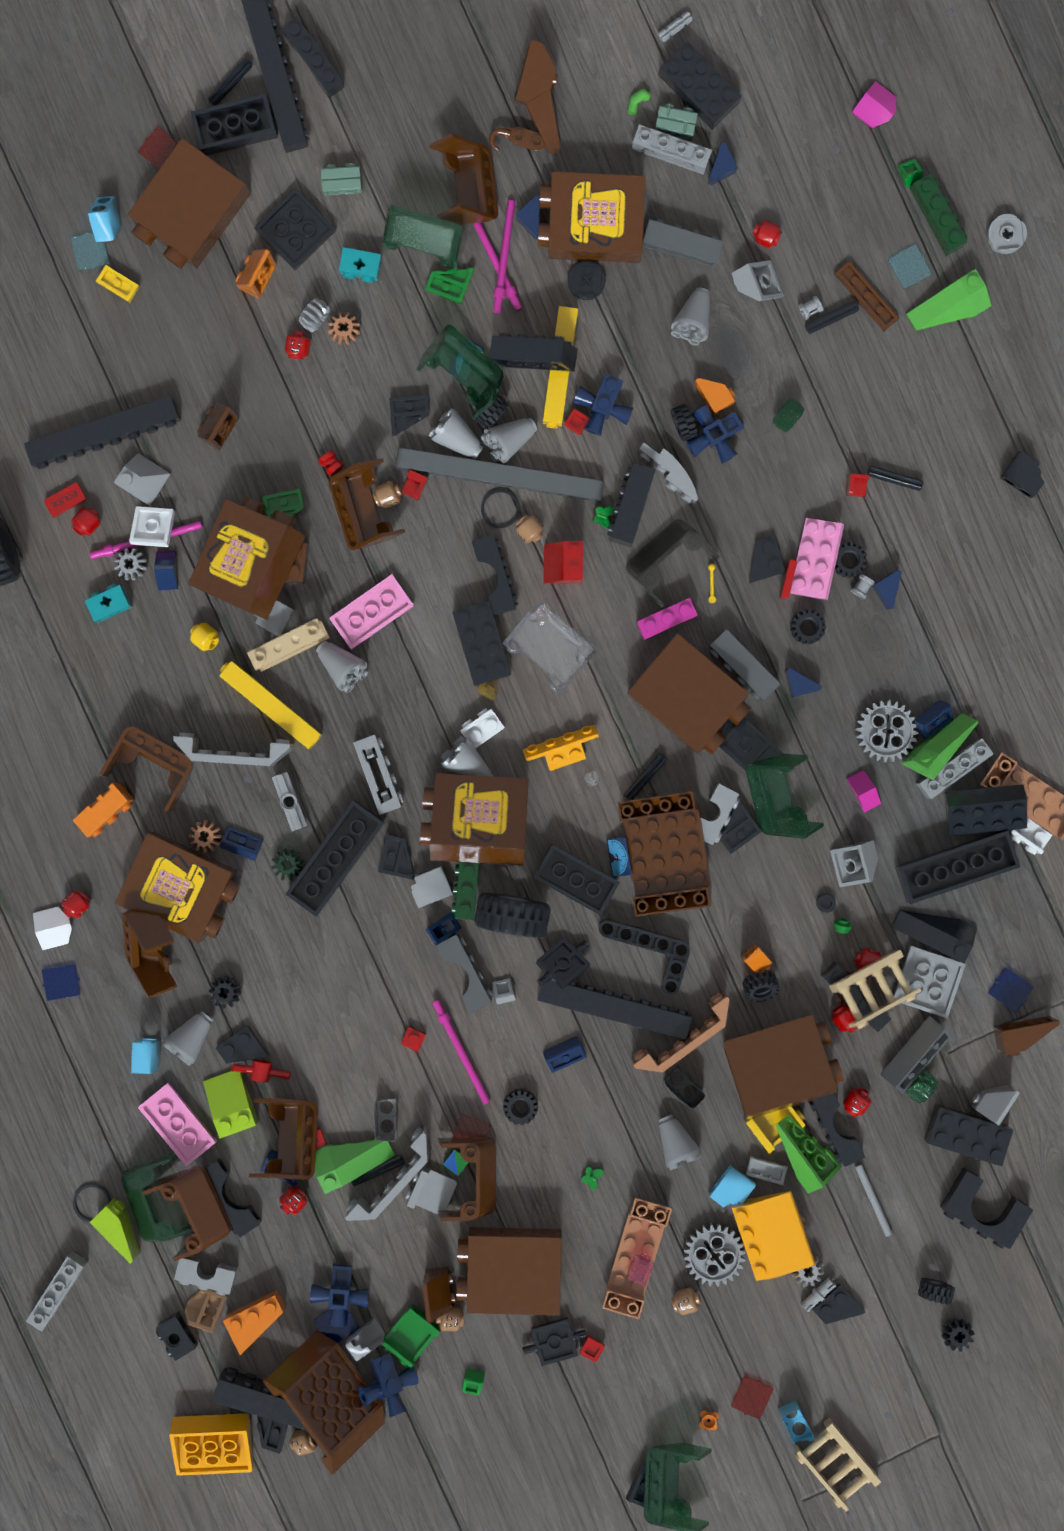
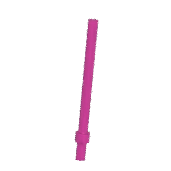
[493,200,515,313]
[473,223,522,311]
[89,521,203,559]
[432,999,490,1105]

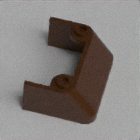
[429,133,498,225]
[329,458,405,550]
[99,727,193,812]
[122,910,177,999]
[249,1098,318,1179]
[438,1137,496,1221]
[142,1165,232,1261]

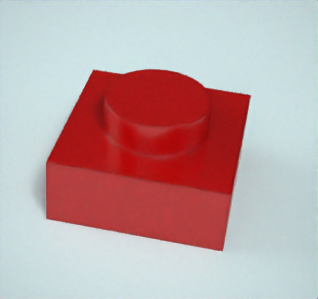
[564,409,590,436]
[401,1026,426,1052]
[579,1335,605,1363]

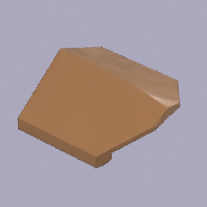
[185,1289,227,1333]

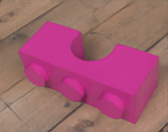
[636,598,698,640]

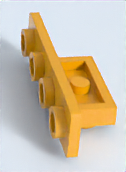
[523,725,599,771]

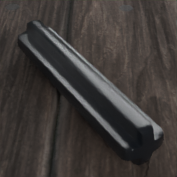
[208,58,252,106]
[805,301,859,334]
[867,466,923,491]
[624,753,667,800]
[351,1155,404,1186]

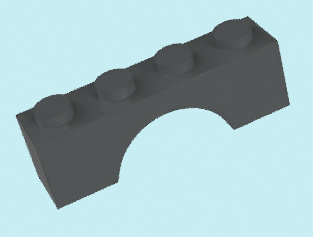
[437,933,493,1014]

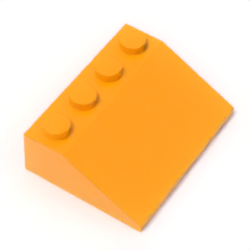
[732,1191,815,1281]
[169,1413,253,1476]

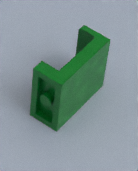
[382,1303,441,1368]

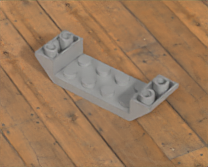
[173,733,294,766]
[345,1125,429,1221]

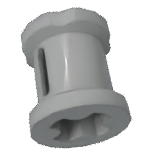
[798,296,823,320]
[850,574,874,599]

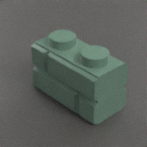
[655,104,698,140]
[321,163,362,196]

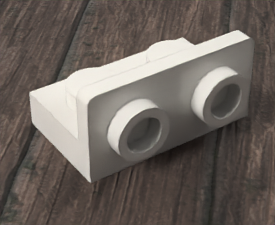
[460,708,505,748]
[1008,818,1052,855]

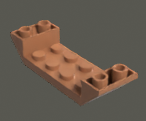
[980,752,1064,841]
[631,992,729,1073]
[602,1197,672,1319]

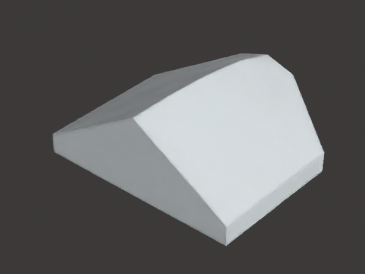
[33,906,72,950]

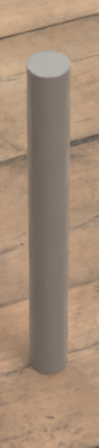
[855,1164,893,1237]

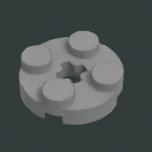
[987,214,1027,254]

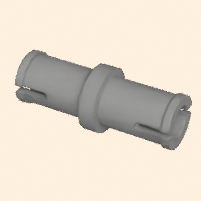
[801,1277,836,1312]

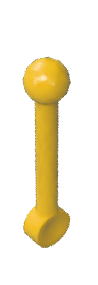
[708,563,716,603]

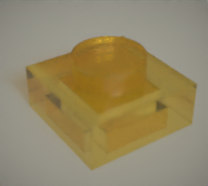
[477,684,497,701]

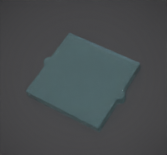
[71,232,110,271]
[887,244,932,290]

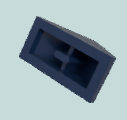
[708,142,738,185]
[516,196,540,239]
[154,551,178,591]
[872,570,902,610]
[785,668,822,697]
[425,912,462,946]

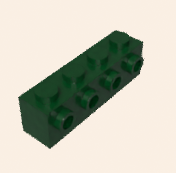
[910,174,968,256]
[451,862,479,920]

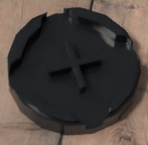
[567,261,606,300]

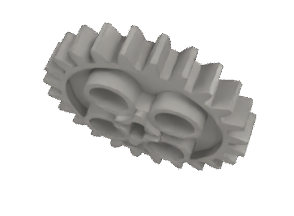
[855,700,919,762]
[683,1223,746,1287]

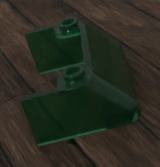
[382,206,466,270]
[417,324,504,420]
[746,754,824,839]
[121,1153,194,1242]
[644,1443,712,1531]

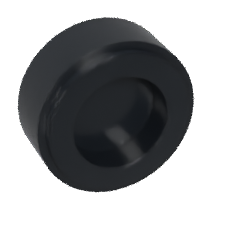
[816,893,836,913]

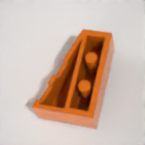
[73,783,135,838]
[223,1289,286,1355]

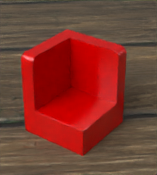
[402,470,428,501]
[846,474,870,497]

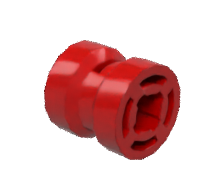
[318,450,344,477]

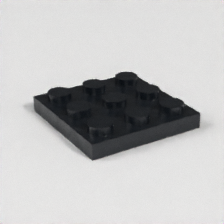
[254,188,336,271]

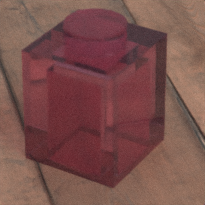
[626,1253,654,1286]

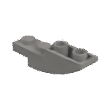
[638,443,698,504]

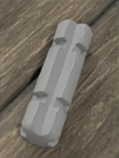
[658,12,693,42]

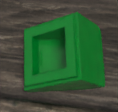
[897,159,923,188]
[461,1368,485,1396]

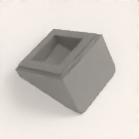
[492,978,516,1004]

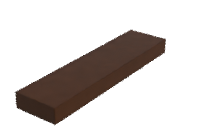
[834,260,899,332]

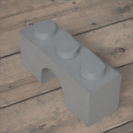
[701,783,740,845]
[174,1255,238,1295]

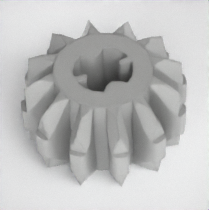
[299,298,330,332]
[114,548,147,581]
[791,1256,824,1287]

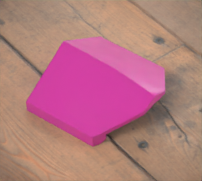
[852,81,896,129]

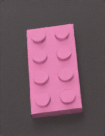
[790,518,844,600]
[329,574,414,650]
[138,1082,217,1167]

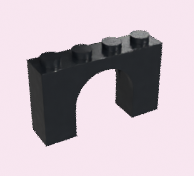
[940,1167,1033,1249]

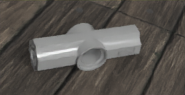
[272,772,308,831]

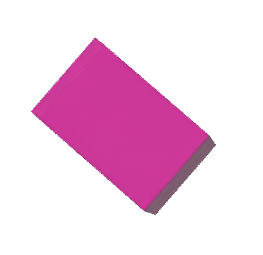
[846,770,881,813]

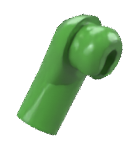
[627,89,651,115]

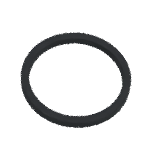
[481,489,519,528]
[73,1184,111,1222]

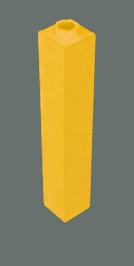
[543,306,578,429]
[219,661,323,749]

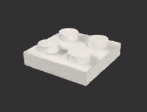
[129,506,175,547]

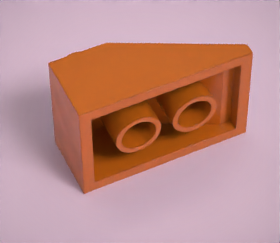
[236,250,277,299]

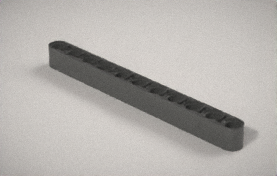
[395,448,604,502]

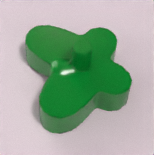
[592,506,614,528]
[581,1166,604,1190]

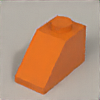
[694,378,735,416]
[741,944,772,973]

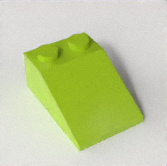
[203,1071,259,1138]
[90,1198,140,1264]

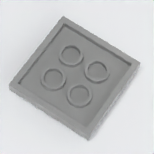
[893,945,966,1019]

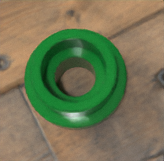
[833,918,853,933]

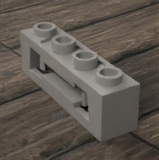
[632,125,712,175]
[353,735,404,815]
[916,738,993,799]
[26,1251,88,1332]

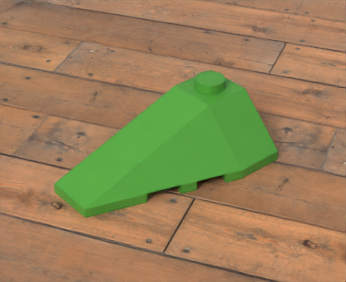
[906,269,992,331]
[902,713,978,780]
[776,1114,842,1194]
[315,1139,395,1194]

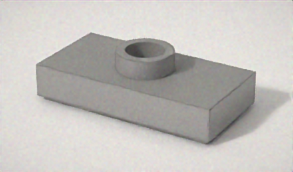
[745,1156,788,1185]

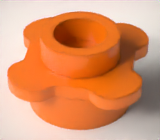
[699,1410,719,1431]

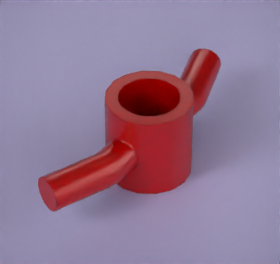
[231,1059,291,1083]

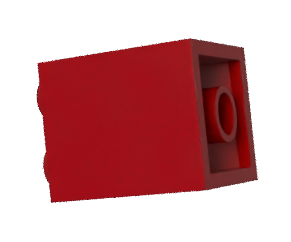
[544,541,583,584]

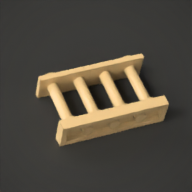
[247,618,330,672]
[829,950,922,1029]
[794,1418,881,1512]

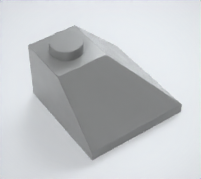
[731,260,784,301]
[114,453,171,506]
[830,840,878,887]
[971,1085,1020,1125]

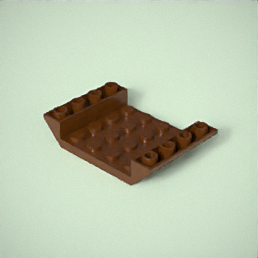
[617,791,712,917]
[263,1331,385,1475]

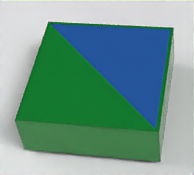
[443,1148,468,1176]

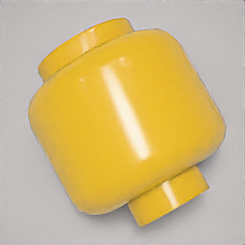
[190,623,219,651]

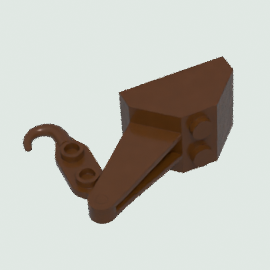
[489,40,560,154]

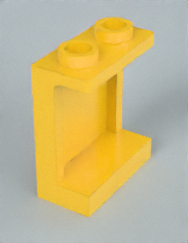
[744,1107,806,1153]

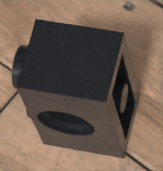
[156,1311,198,1361]

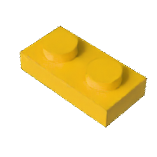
[96,265,140,303]

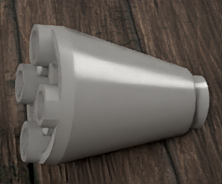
[671,288,711,345]
[428,408,483,459]
[481,418,537,463]
[316,641,368,693]
[441,736,493,777]
[162,1011,213,1066]
[659,1114,702,1171]

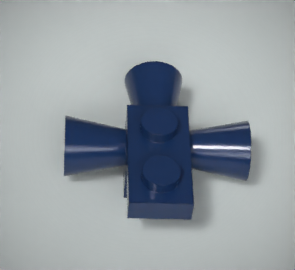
[573,374,633,436]
[685,404,744,464]
[310,1264,370,1327]
[358,1353,418,1417]

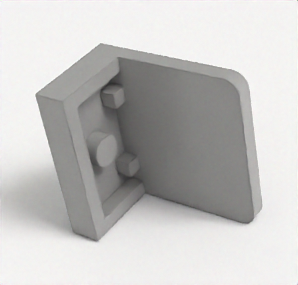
[405,1166,457,1214]

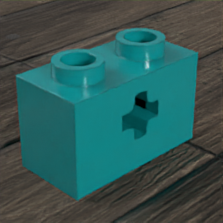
[339,247,382,283]
[85,584,133,623]

